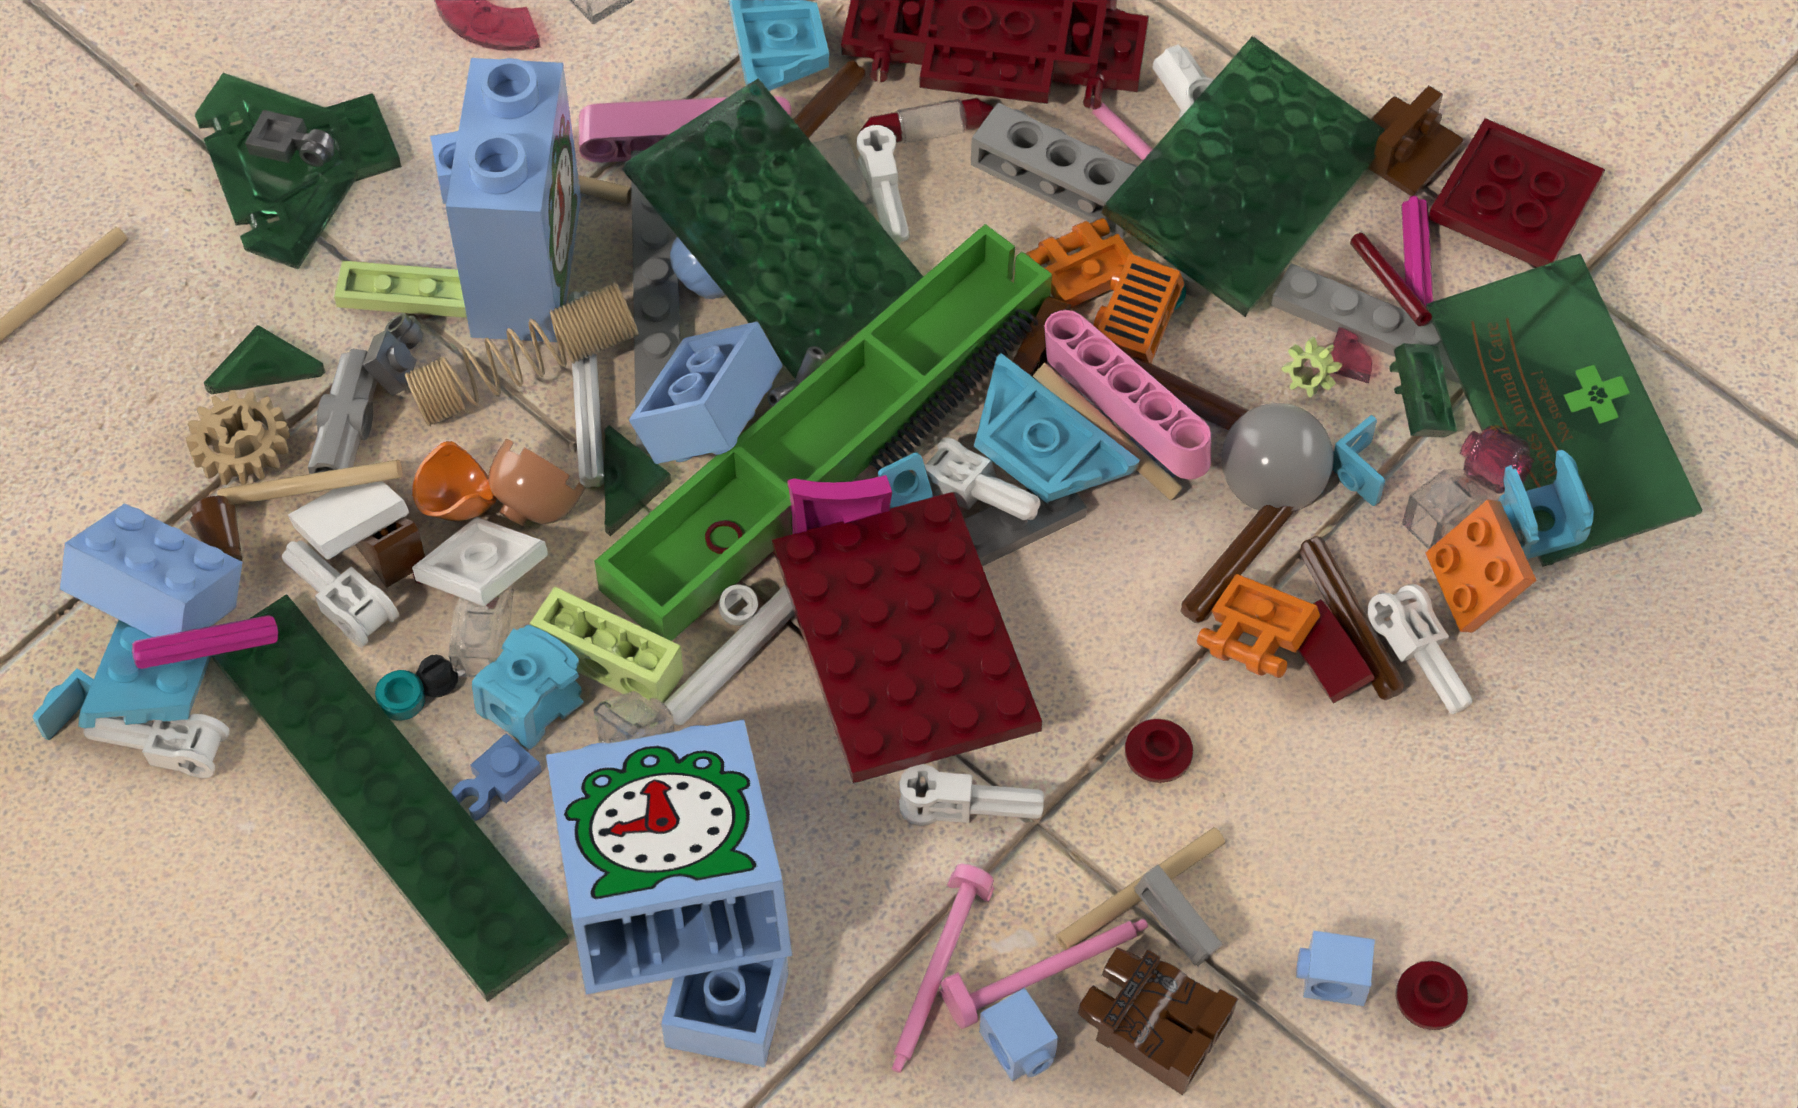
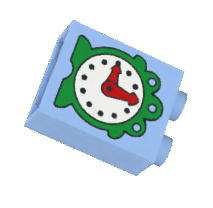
[446,58,581,342]
[546,719,792,995]

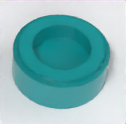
[375,670,426,721]

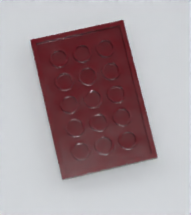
[772,492,1042,784]

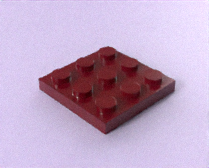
[1429,118,1605,273]

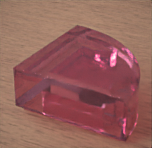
[1331,327,1372,384]

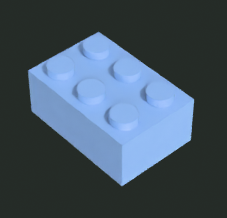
[629,321,783,464]
[60,503,243,637]

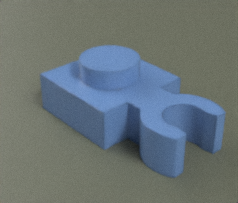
[451,733,542,821]

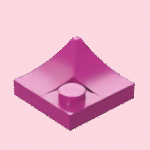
[788,475,892,534]

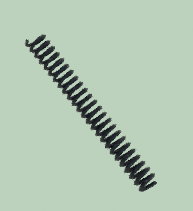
[869,309,1039,471]

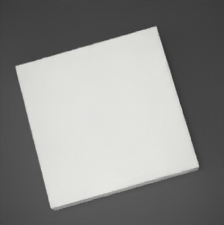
[288,481,409,559]
[412,517,548,606]

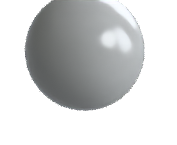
[1222,403,1334,511]

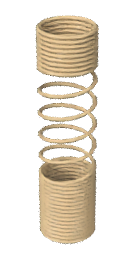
[405,282,639,427]

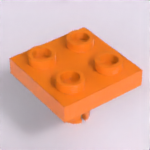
[1425,499,1537,633]

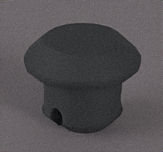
[415,654,458,697]

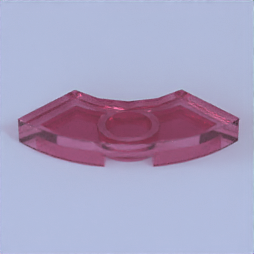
[434,0,540,51]

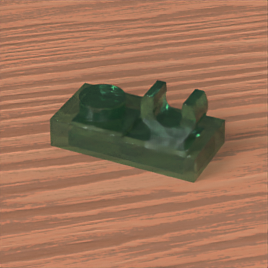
[1389,343,1457,438]

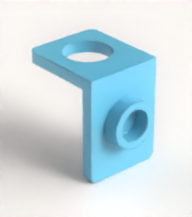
[1332,415,1385,506]
[878,452,933,508]
[33,668,93,740]

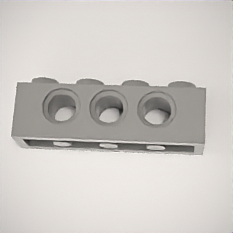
[971,102,1151,238]

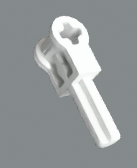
[857,125,910,246]
[913,437,1041,520]
[282,541,399,648]
[1368,584,1472,714]
[84,714,230,778]
[899,764,1044,826]

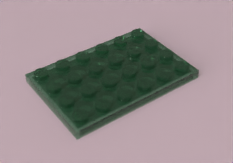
[1101,36,1385,317]
[622,78,924,379]

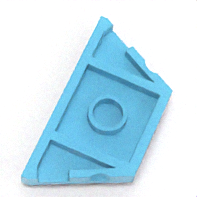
[728,0,829,97]
[974,353,1140,503]
[78,620,211,728]

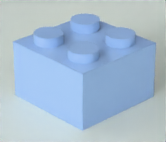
[661,957,789,1068]

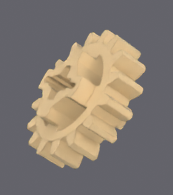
[186,390,290,485]

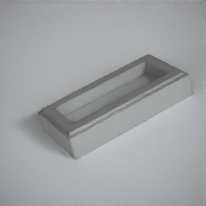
[1134,865,1222,966]

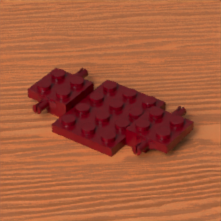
[841,0,1149,109]

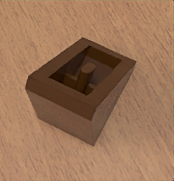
[355,517,425,588]

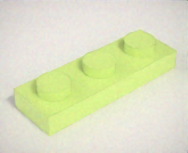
[334,260,467,318]

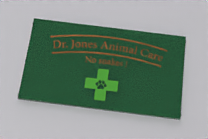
[1426,253,1702,567]

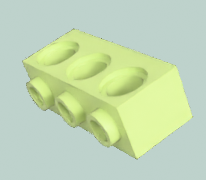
[529,586,684,711]

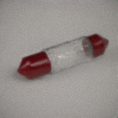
[859,98,994,144]

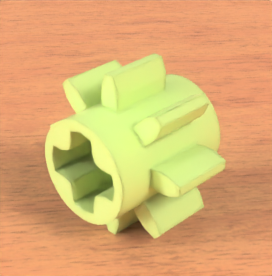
[1281,337,1342,397]

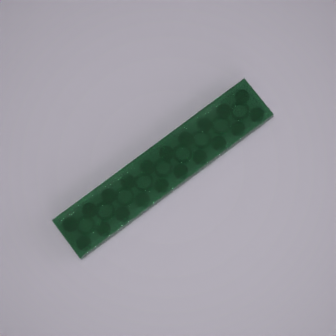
[211,594,570,1002]

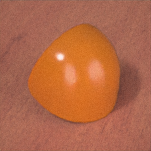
[412,441,497,522]

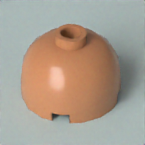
[489,439,586,527]

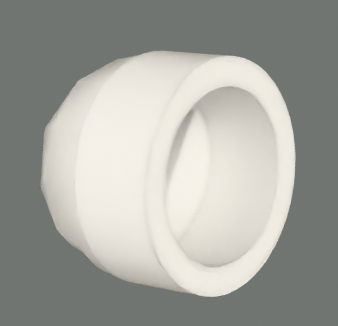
[719,584,758,626]

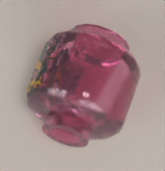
[1460,424,1534,494]

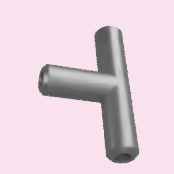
[767,347,825,407]

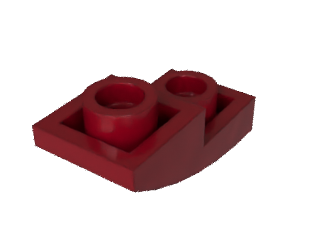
[1297,599,1375,704]

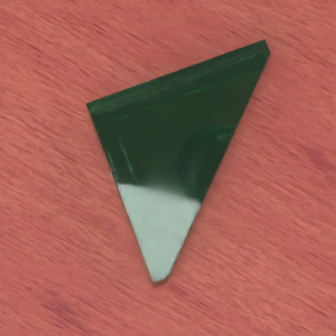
[203,325,325,394]
[604,425,671,536]

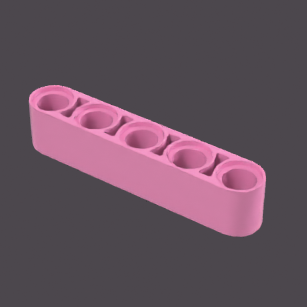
[579,96,792,162]
[1044,310,1211,480]

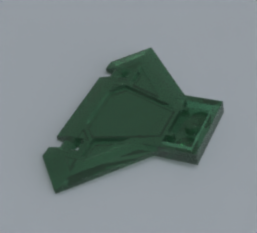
[194,73,401,269]

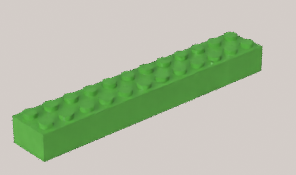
[594,224,1052,641]

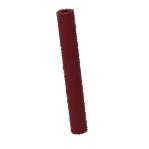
[1350,232,1432,327]

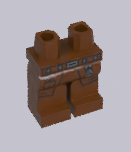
[1077,947,1238,1096]

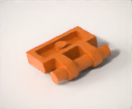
[1025,218,1134,308]
[1197,574,1320,678]

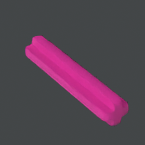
[1401,196,1434,309]
[132,615,278,669]

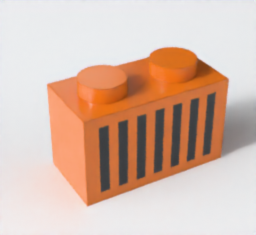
[1093,253,1184,364]

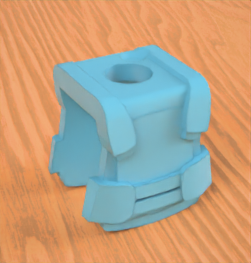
[1499,450,1594,559]
[472,625,584,749]

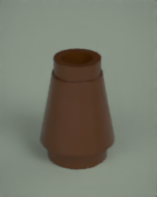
[190,495,243,561]

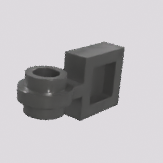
[245,110,335,167]
[362,313,423,396]

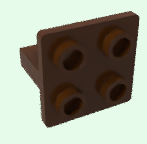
[1344,85,1463,196]

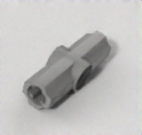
[308,349,377,474]

